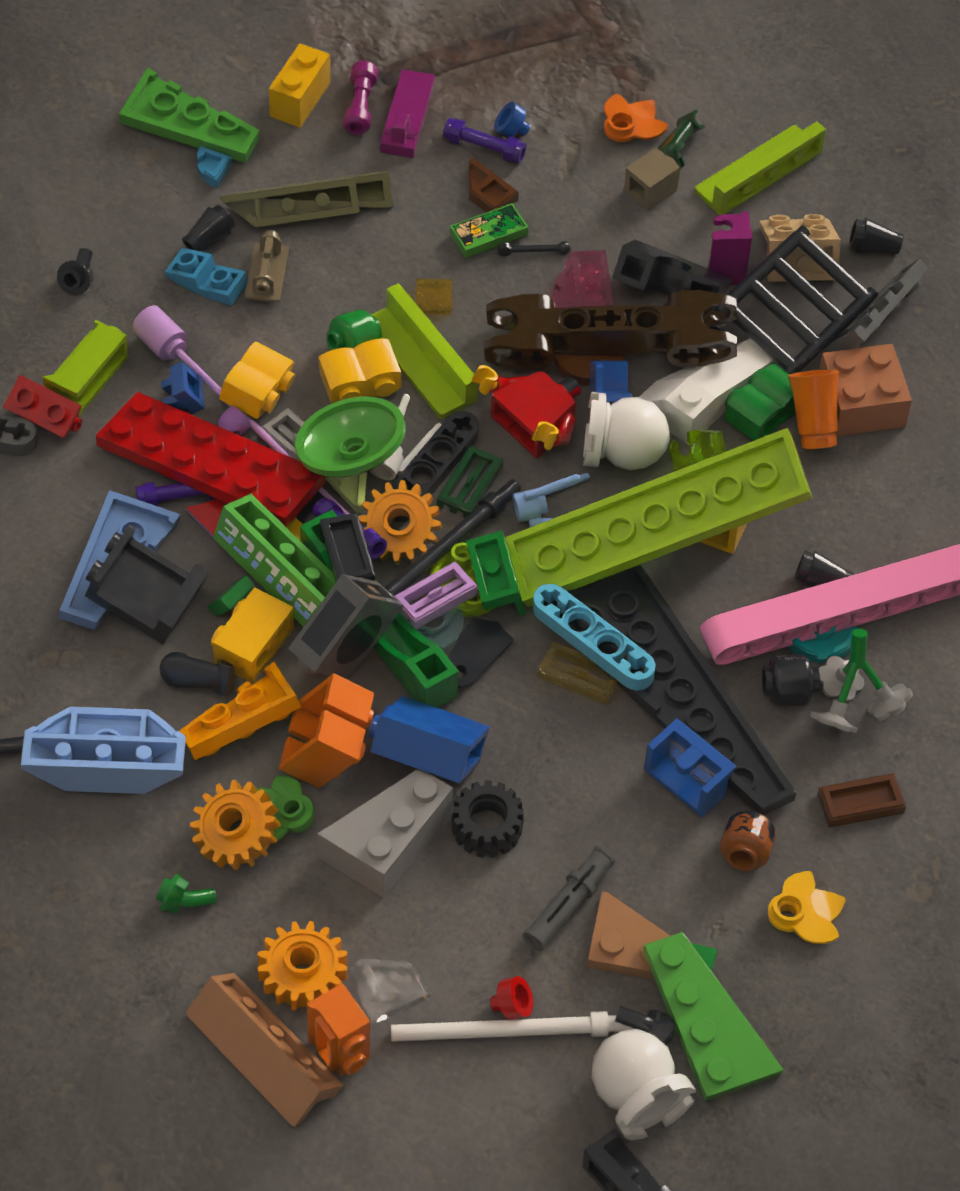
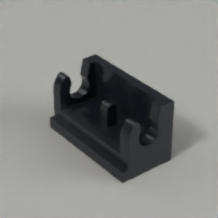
[582,1129,672,1191]

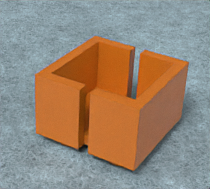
[279,673,374,788]

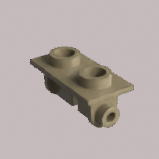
[245,230,290,302]

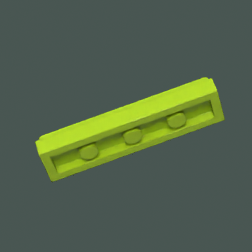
[695,121,826,215]
[371,283,478,419]

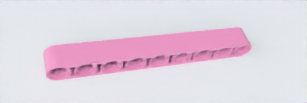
[699,544,960,665]

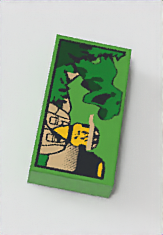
[450,203,528,258]

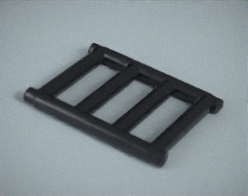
[713,225,878,374]

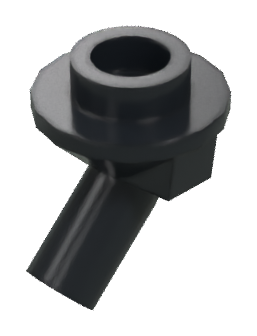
[57,248,93,295]
[615,1006,675,1046]

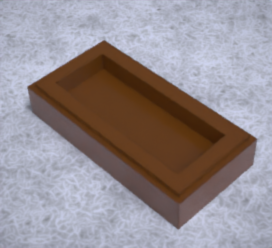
[817,773,906,828]

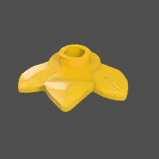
[767,871,846,944]

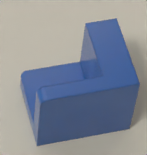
[590,360,632,402]

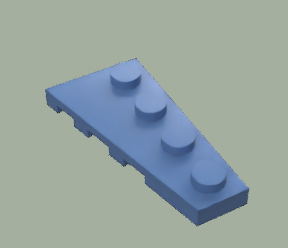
[58,490,181,630]

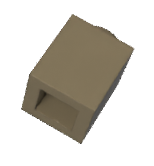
[624,148,680,211]

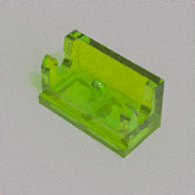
[669,429,727,473]

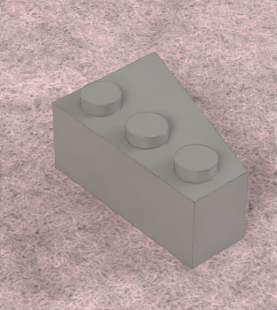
[317,769,453,898]

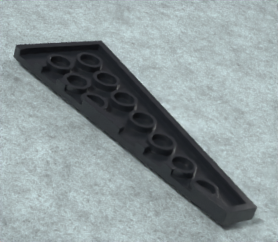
[543,564,796,815]

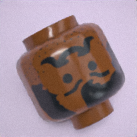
[720,811,776,871]

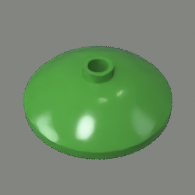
[295,396,406,478]

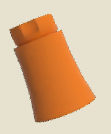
[787,370,839,449]

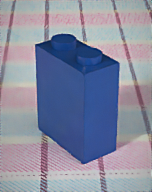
[369,696,490,783]

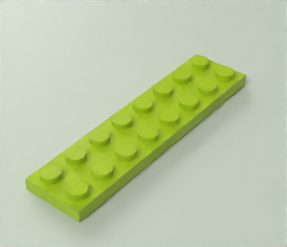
[505,428,813,607]

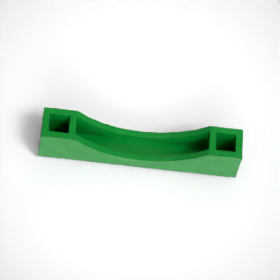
[300,510,459,708]

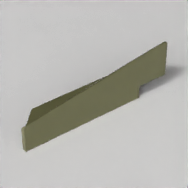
[220,171,393,227]

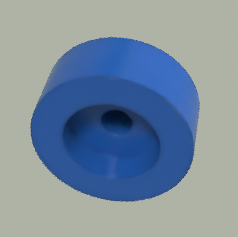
[494,102,530,139]

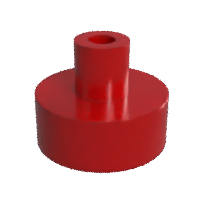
[490,976,534,1020]

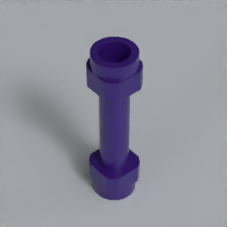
[443,118,527,163]
[135,482,214,506]
[313,498,387,559]

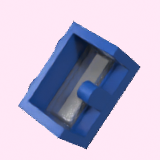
[644,718,736,818]

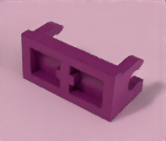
[708,211,752,285]

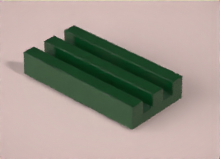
[436,445,503,518]

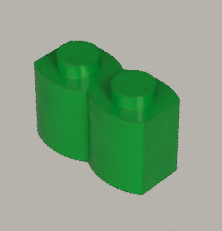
[724,364,796,441]

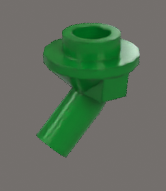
[156,873,216,914]

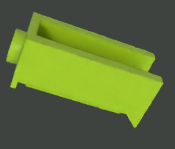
[43,320,129,416]

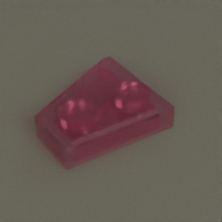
[551,250,614,308]

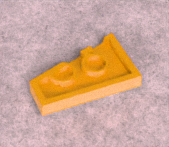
[179,662,301,760]

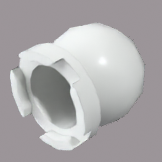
[583,392,670,471]
[591,1029,696,1140]

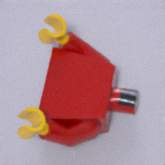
[471,365,581,459]

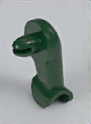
[658,109,705,169]

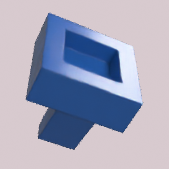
[161,362,205,414]

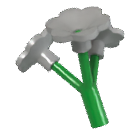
[810,629,913,733]

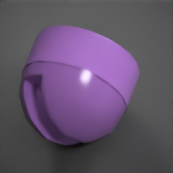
[218,406,250,436]

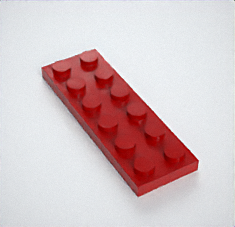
[96,392,325,528]

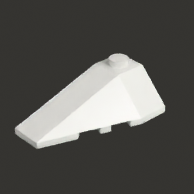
[639,338,777,446]

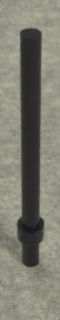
[384,479,521,596]

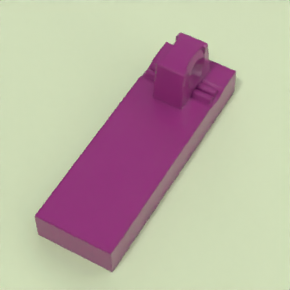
[380,69,435,158]

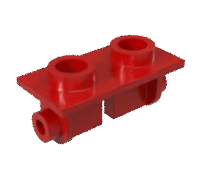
[2,375,82,439]

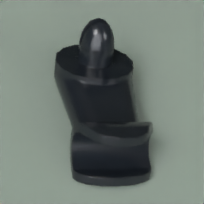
[159,652,235,696]

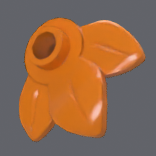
[604,93,668,142]

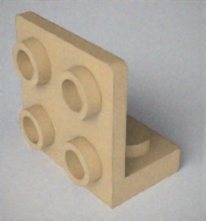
[759,214,840,282]

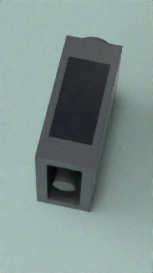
[288,574,404,678]

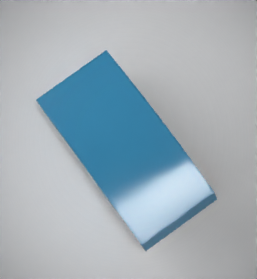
[165,248,248,306]

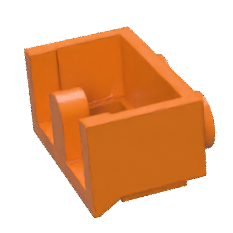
[307,983,370,1076]

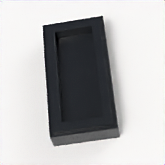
[320,513,376,582]

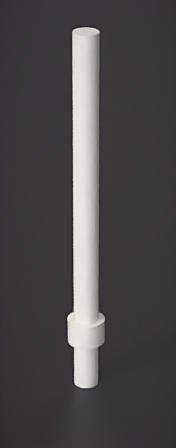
[391,1011,634,1042]

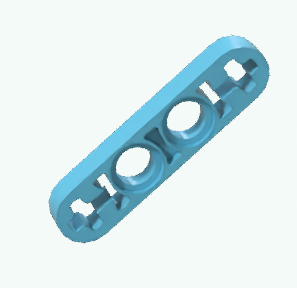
[532,584,656,690]

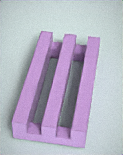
[394,562,478,629]

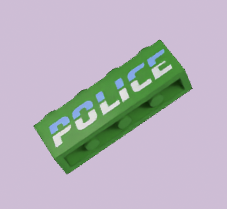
[213,494,336,627]

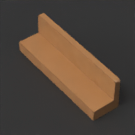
[186,973,343,1126]

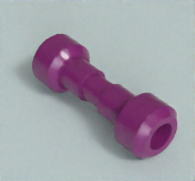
[343,61,378,135]

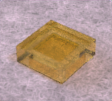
[416,278,452,314]

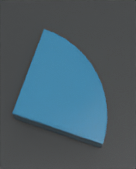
[197,146,232,188]

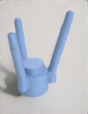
[512,473,590,527]

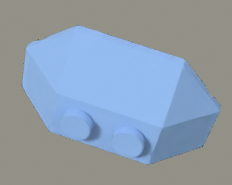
[21,707,186,794]

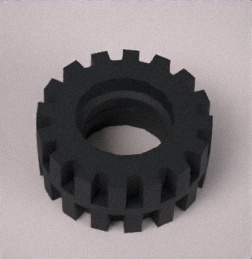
[452,780,524,858]

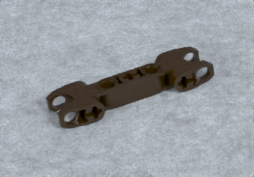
[484,290,737,370]

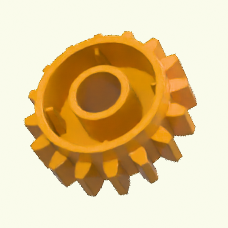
[358,480,442,565]
[190,780,281,870]
[257,921,348,1011]

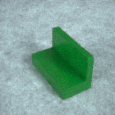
[466,530,527,616]

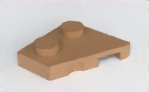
[587,891,670,980]

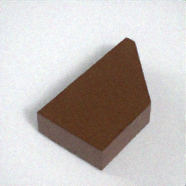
[469,157,519,213]

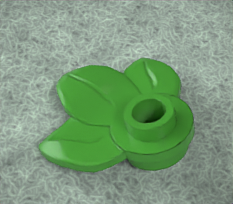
[257,775,315,841]

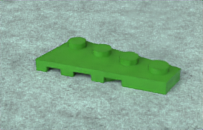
[119,67,260,163]
[643,932,784,1102]

